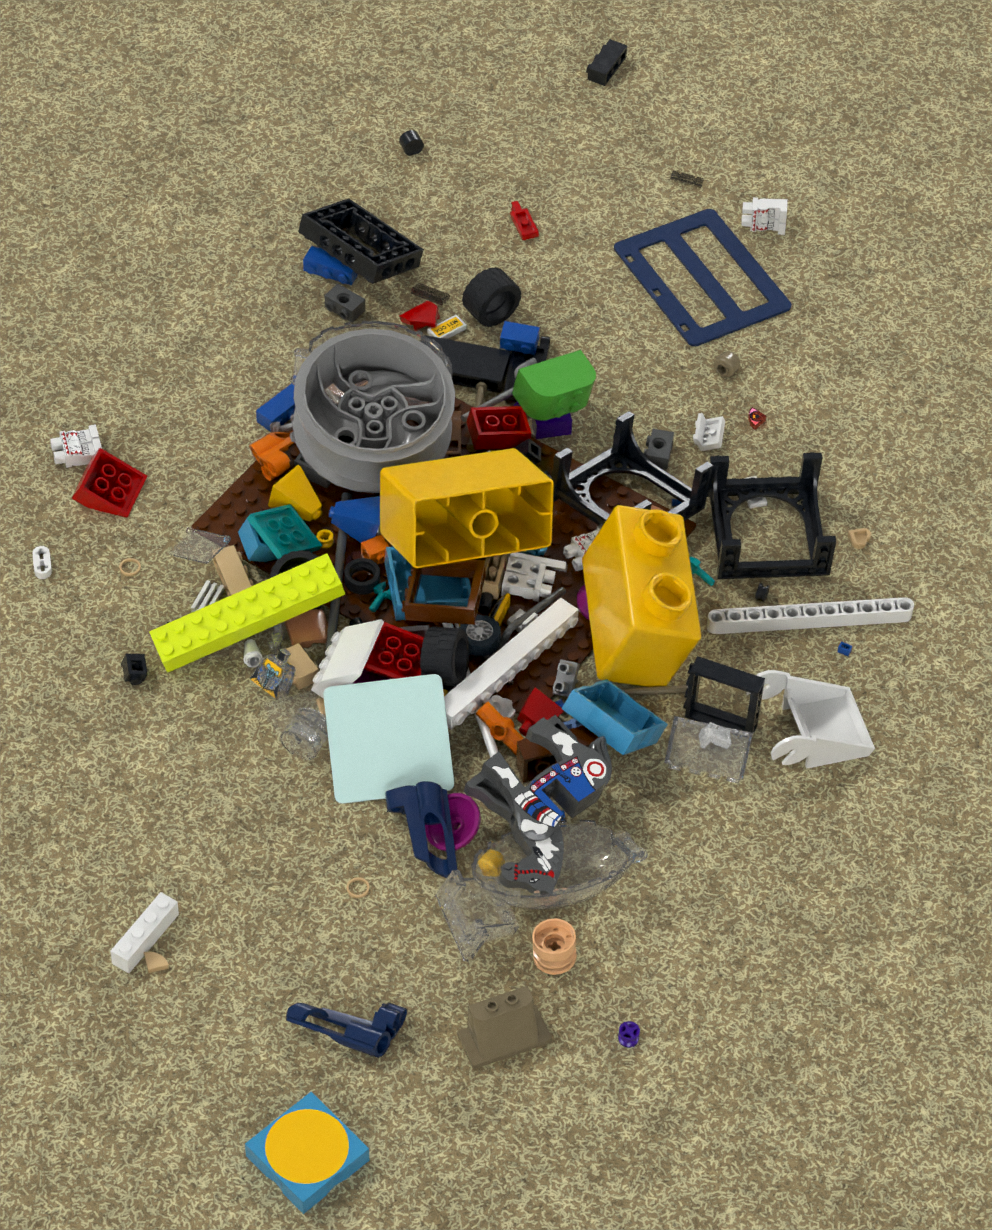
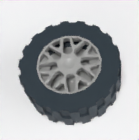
[459,615,501,657]

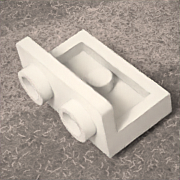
[693,413,725,451]

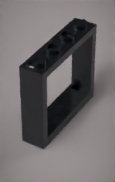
[683,656,765,740]

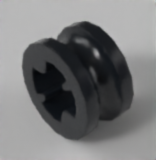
[755,583,770,602]

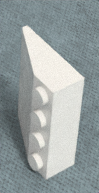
[311,619,384,699]

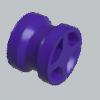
[618,1021,640,1048]

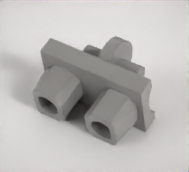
[553,659,580,697]

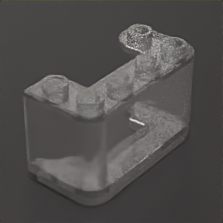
[664,716,754,783]

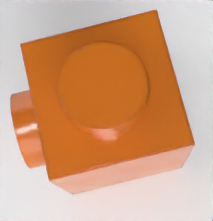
[361,535,391,565]

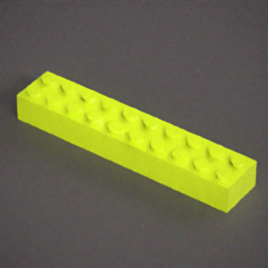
[149,553,345,673]

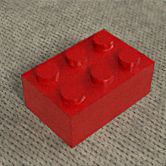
[466,406,532,450]

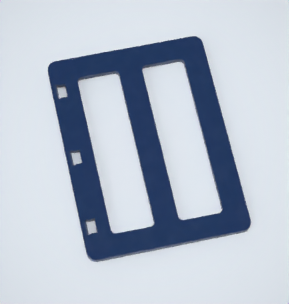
[614,209,792,347]

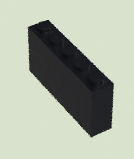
[421,335,511,393]

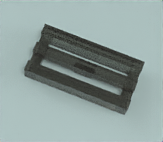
[410,283,450,306]

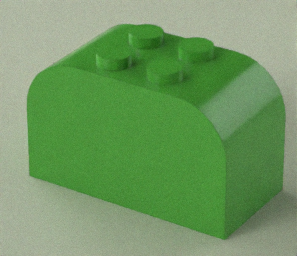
[512,350,596,420]

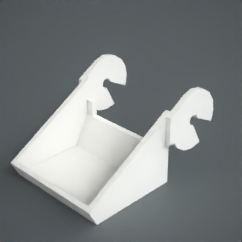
[746,670,875,769]

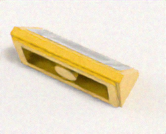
[489,593,510,626]

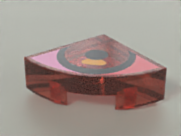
[748,407,767,430]

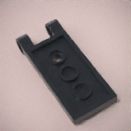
[504,336,550,402]

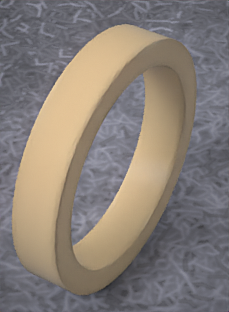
[119,558,141,576]
[346,877,370,898]

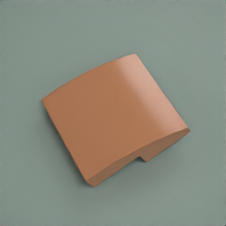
[284,609,328,648]

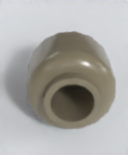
[714,351,740,378]

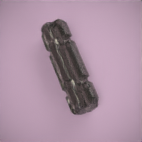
[671,170,704,188]

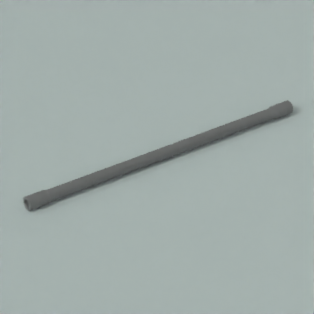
[325,492,353,658]

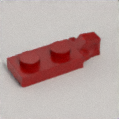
[510,201,539,241]

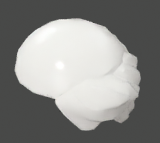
[488,695,516,719]

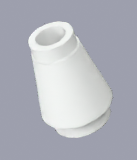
[243,639,263,667]

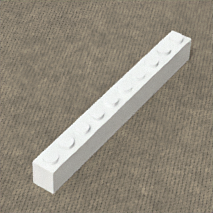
[444,598,579,730]

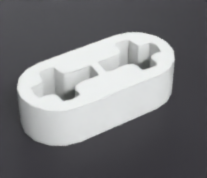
[32,546,52,579]

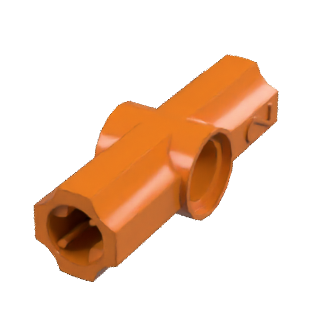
[476,701,524,755]

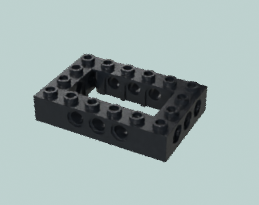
[298,198,424,284]

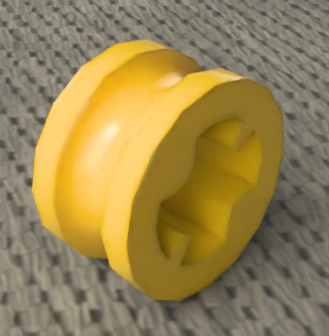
[316,529,334,548]

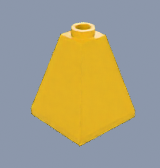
[268,465,322,522]

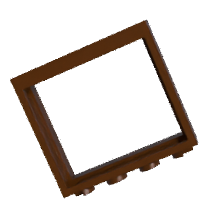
[402,560,486,625]

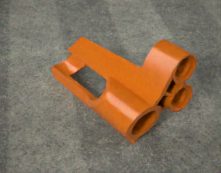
[249,431,294,481]

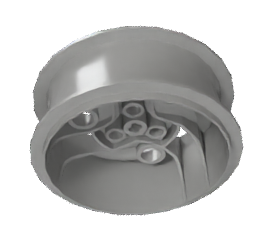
[293,329,455,493]

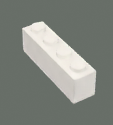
[110,892,179,973]

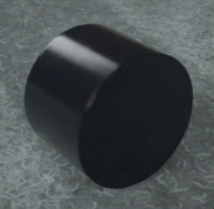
[399,130,424,156]

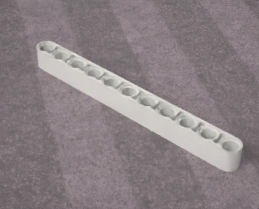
[707,598,914,634]

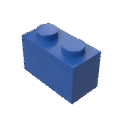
[500,321,540,355]

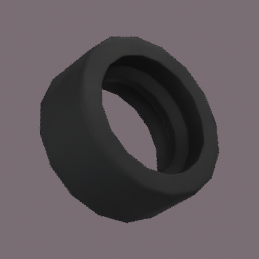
[344,558,380,595]

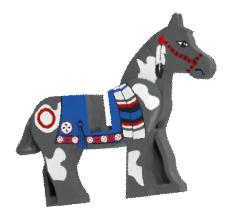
[463,715,612,903]

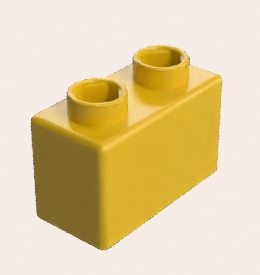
[380,448,554,568]
[582,505,702,687]

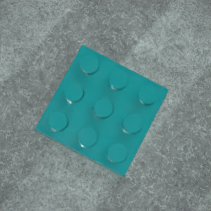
[247,504,322,559]

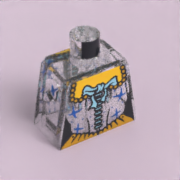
[250,649,296,699]

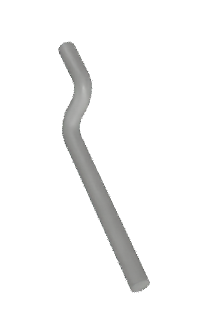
[461,358,537,422]

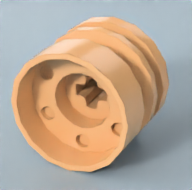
[532,918,577,975]

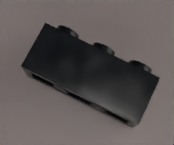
[586,39,627,86]

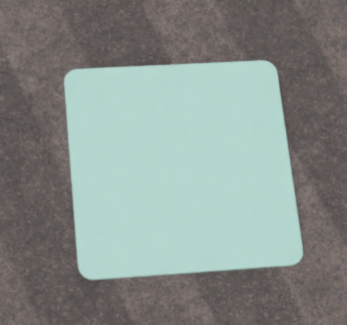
[323,674,454,804]

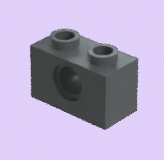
[324,284,365,323]
[644,429,674,470]

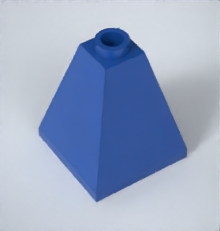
[328,496,380,543]

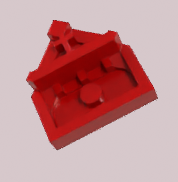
[399,301,440,331]

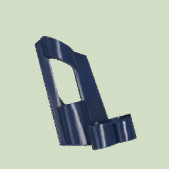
[286,1002,407,1058]

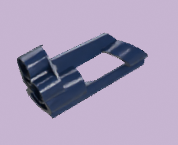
[385,781,458,879]

